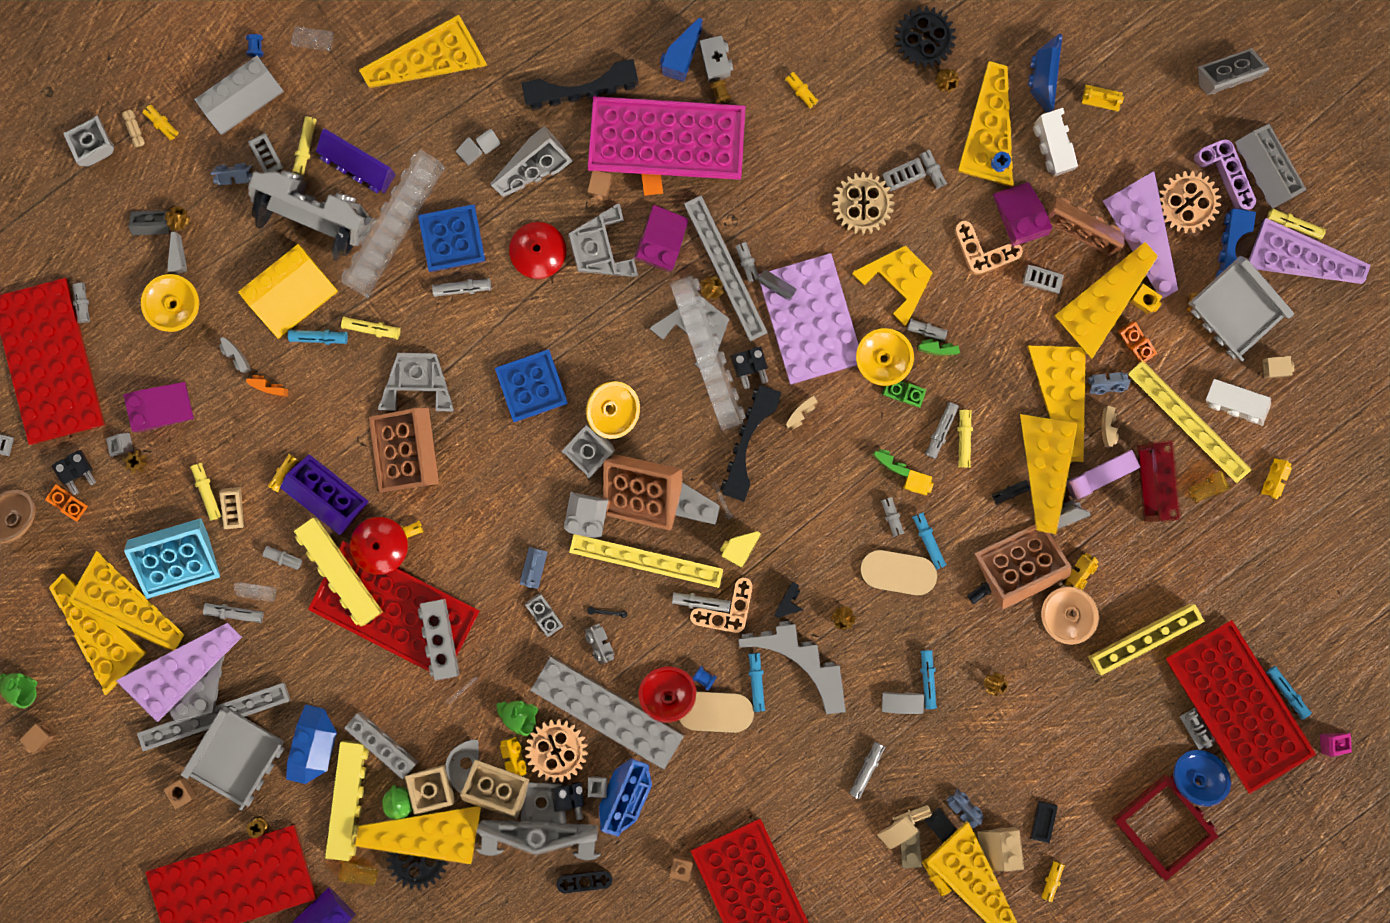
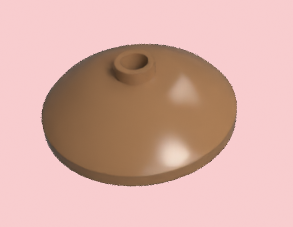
[0,490,36,543]

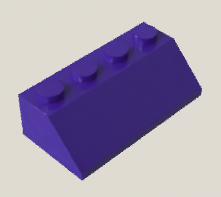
[316,128,396,194]
[280,454,369,535]
[292,886,356,923]

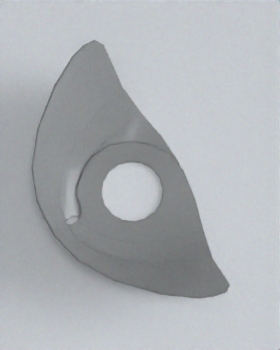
[445,740,479,793]

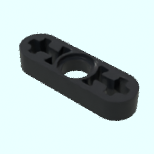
[557,870,613,894]

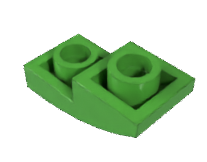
[917,339,960,356]
[881,381,926,408]
[873,449,910,477]

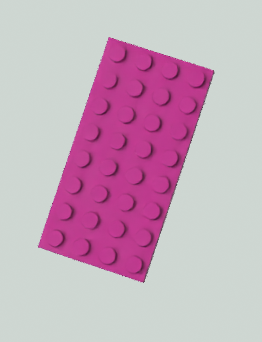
[588,97,746,180]

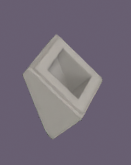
[476,129,500,154]
[456,137,483,166]
[106,433,133,457]
[588,776,607,798]

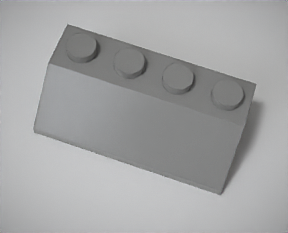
[194,56,284,135]
[1235,124,1307,209]

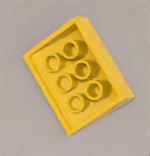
[238,244,338,339]

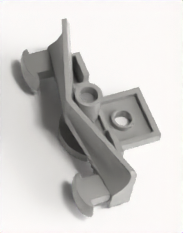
[476,782,601,860]

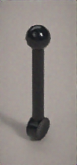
[587,607,628,618]

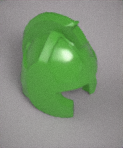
[0,673,38,708]
[496,701,538,736]
[382,785,413,820]

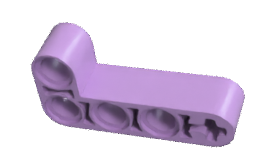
[1194,140,1256,211]
[1066,450,1140,500]

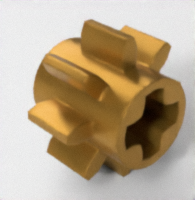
[935,68,960,93]
[164,207,190,231]
[700,276,724,300]
[123,450,149,474]
[831,606,856,630]
[984,672,1008,697]

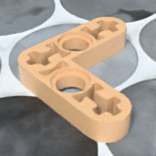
[955,221,1023,275]
[690,578,752,633]

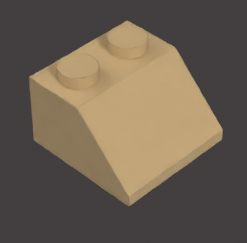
[405,765,456,814]
[977,827,1024,871]

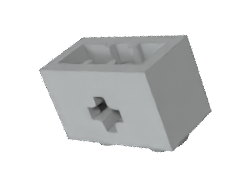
[700,36,733,82]

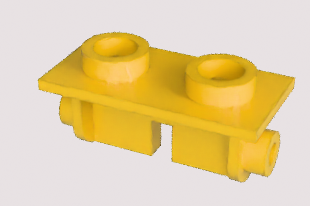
[1082,85,1124,112]
[1261,458,1292,500]
[1064,553,1098,590]
[500,737,527,776]

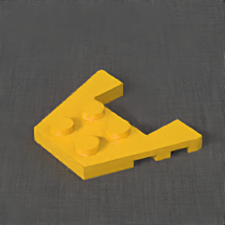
[852,246,933,326]

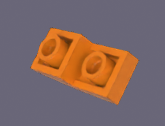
[641,174,663,196]
[1118,321,1157,363]
[246,375,288,397]
[45,483,88,522]

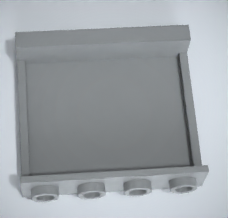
[1188,256,1295,361]
[181,706,285,811]

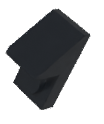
[774,582,803,618]

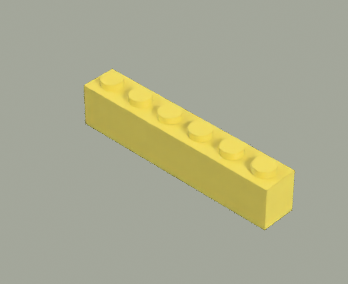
[294,518,383,626]
[1088,604,1204,675]
[325,740,369,861]

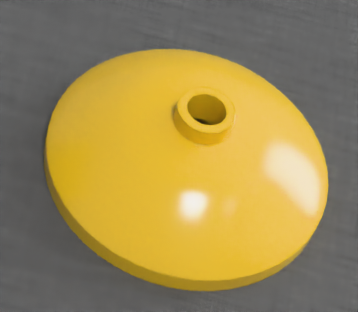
[141,274,199,332]
[856,328,914,386]
[586,381,640,439]

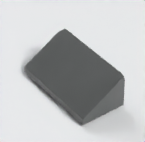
[129,211,170,235]
[758,270,797,301]

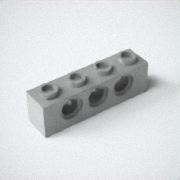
[418,599,460,681]
[345,712,418,779]

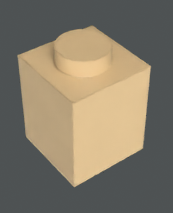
[1262,356,1294,379]

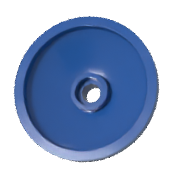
[1173,750,1231,806]

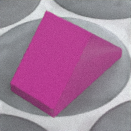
[1320,733,1352,757]

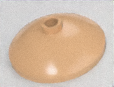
[1041,587,1099,645]

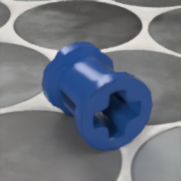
[246,34,264,57]
[991,152,1011,172]
[692,666,717,691]

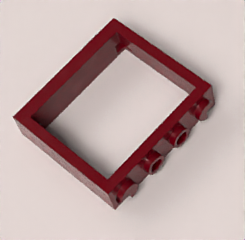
[1137,441,1180,522]
[1111,774,1219,882]

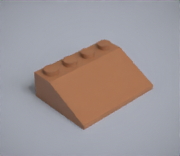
[1047,197,1125,257]
[369,408,439,493]
[603,455,682,530]
[974,524,1071,610]

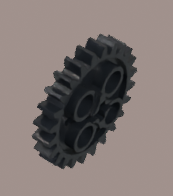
[894,6,957,69]
[386,851,449,890]

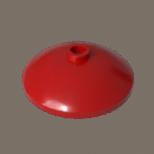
[509,222,566,279]
[350,517,408,575]
[638,667,697,722]

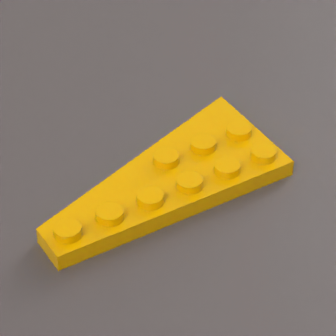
[359,15,487,88]
[1055,242,1158,359]
[1027,346,1086,462]
[1020,414,1078,534]
[68,551,184,651]
[49,573,147,695]
[355,806,481,864]
[926,821,1017,923]

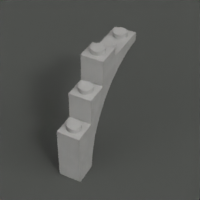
[738,621,846,714]

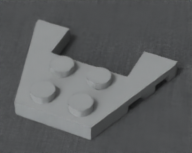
[568,204,638,277]
[650,295,729,375]
[378,353,454,412]
[169,656,225,722]

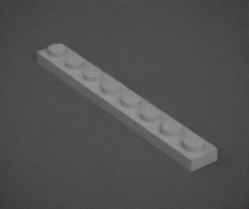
[684,196,767,342]
[137,682,291,751]

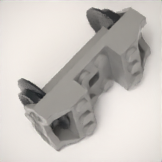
[249,170,375,261]

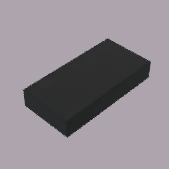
[1030,801,1058,843]

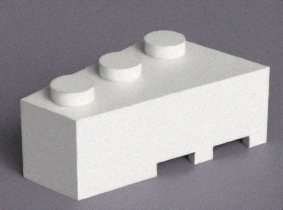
[1033,108,1078,177]
[1206,379,1271,426]

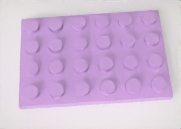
[759,253,859,385]

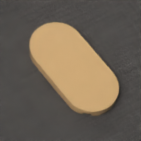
[860,550,937,595]
[679,691,754,733]

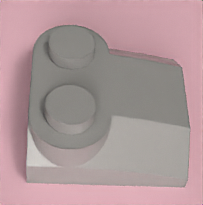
[63,116,114,166]
[561,424,616,478]
[564,491,609,538]
[1058,500,1091,529]

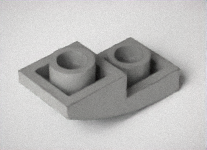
[220,337,252,373]
[525,593,563,637]
[882,692,924,714]

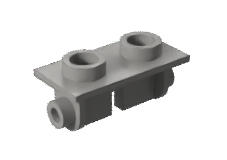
[585,624,615,665]

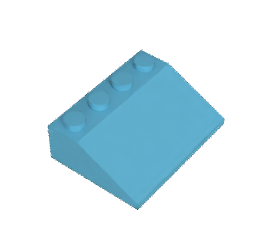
[124,518,220,599]

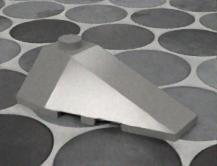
[491,126,573,197]

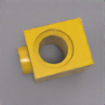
[1129,284,1162,314]
[903,470,934,496]

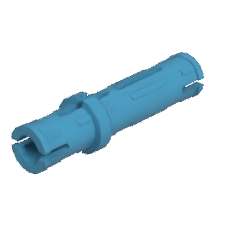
[288,330,348,345]
[912,512,947,570]
[920,650,937,709]
[748,653,766,712]
[1266,666,1312,719]

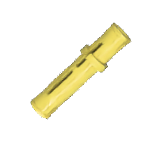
[292,117,317,175]
[1267,208,1326,240]
[341,317,400,340]
[957,410,973,468]
[190,463,222,521]

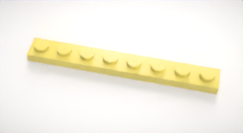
[1128,360,1251,483]
[569,534,723,588]

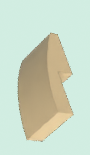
[785,396,817,429]
[1102,406,1119,448]
[877,816,918,849]

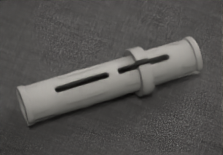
[432,278,491,297]
[925,402,959,459]
[672,592,731,613]
[203,603,264,623]
[849,742,886,799]

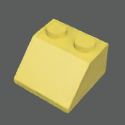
[720,532,761,567]

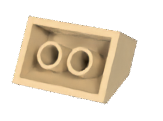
[460,760,529,820]

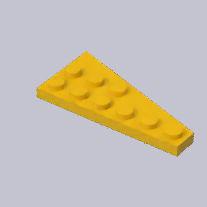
[958,61,1014,187]

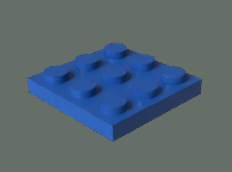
[418,204,486,272]
[495,349,568,423]

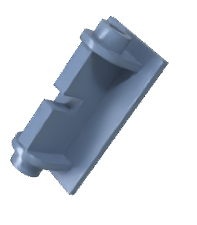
[211,163,253,185]
[1088,372,1130,395]
[520,547,548,589]
[946,788,984,828]

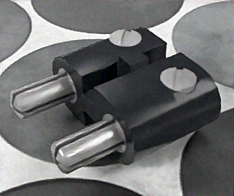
[730,346,768,389]
[51,450,96,495]
[551,782,585,824]

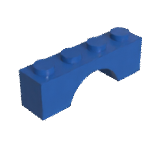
[1216,209,1256,278]

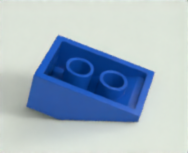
[660,18,703,82]

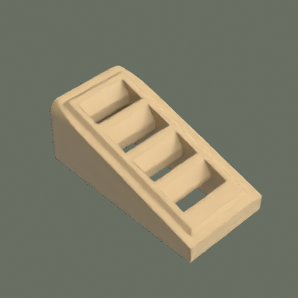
[219,487,244,529]

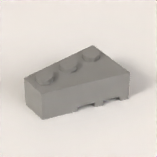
[675,483,720,525]

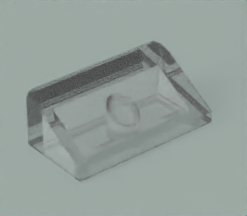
[291,27,334,51]
[234,582,277,602]

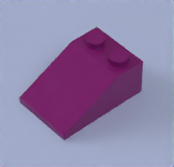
[993,182,1052,247]
[633,205,688,272]
[123,382,194,433]

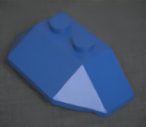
[1028,34,1063,113]
[286,704,337,784]
[599,758,652,836]

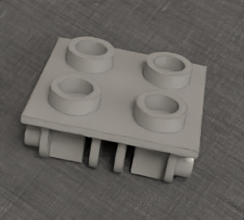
[1180,708,1215,750]

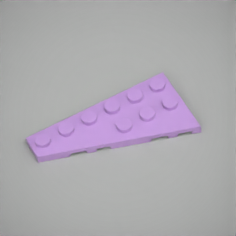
[1103,171,1178,299]
[1249,218,1371,284]
[116,623,242,721]

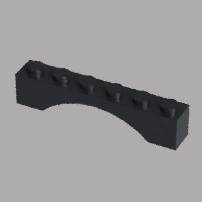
[521,59,639,110]
[720,385,782,502]

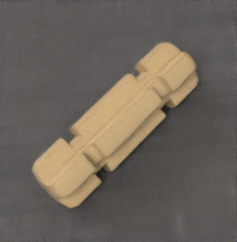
[122,110,145,147]

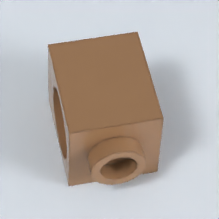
[587,171,612,201]
[19,722,55,754]
[164,777,197,810]
[669,854,693,882]

